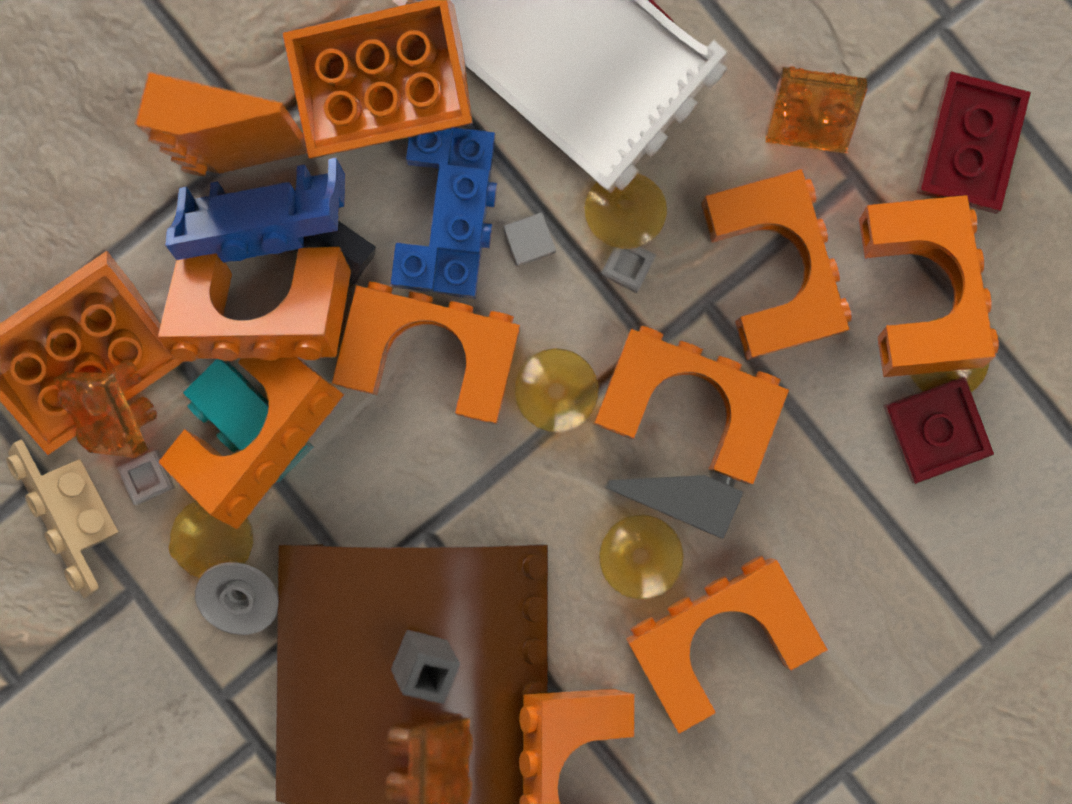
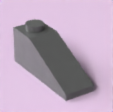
[605,471,743,539]

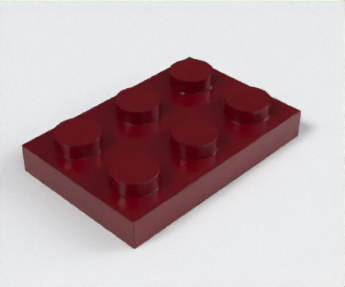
[916,71,1031,214]

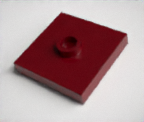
[883,376,994,484]

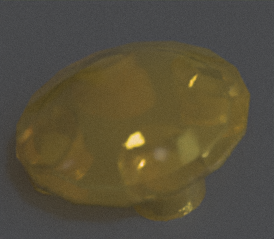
[168,501,254,578]

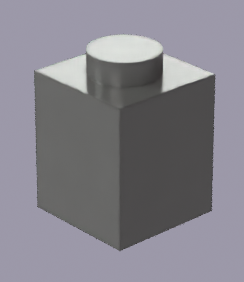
[391,630,460,704]

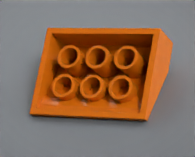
[283,0,473,159]
[135,72,307,177]
[0,251,185,455]

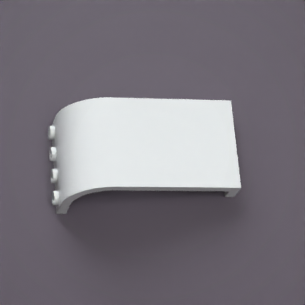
[392,0,728,193]

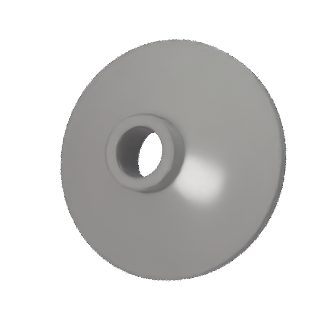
[195,563,279,635]

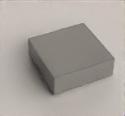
[503,212,556,267]
[601,237,656,293]
[117,450,175,505]

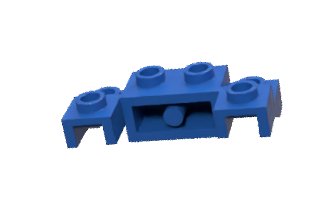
[391,128,497,299]
[165,158,345,263]

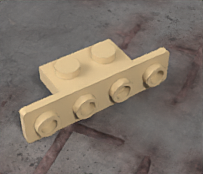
[6,439,118,598]

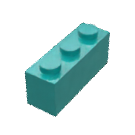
[183,359,314,482]

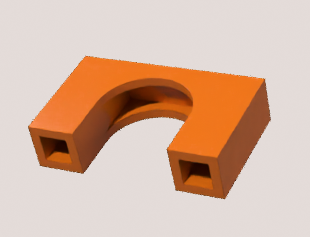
[701,169,852,361]
[859,195,999,377]
[158,247,351,362]
[332,282,520,425]
[593,326,789,485]
[158,357,344,529]
[626,556,828,734]
[519,689,634,804]

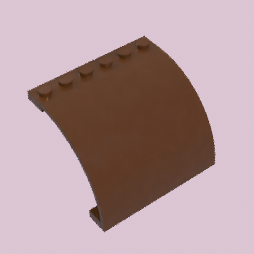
[275,544,548,804]

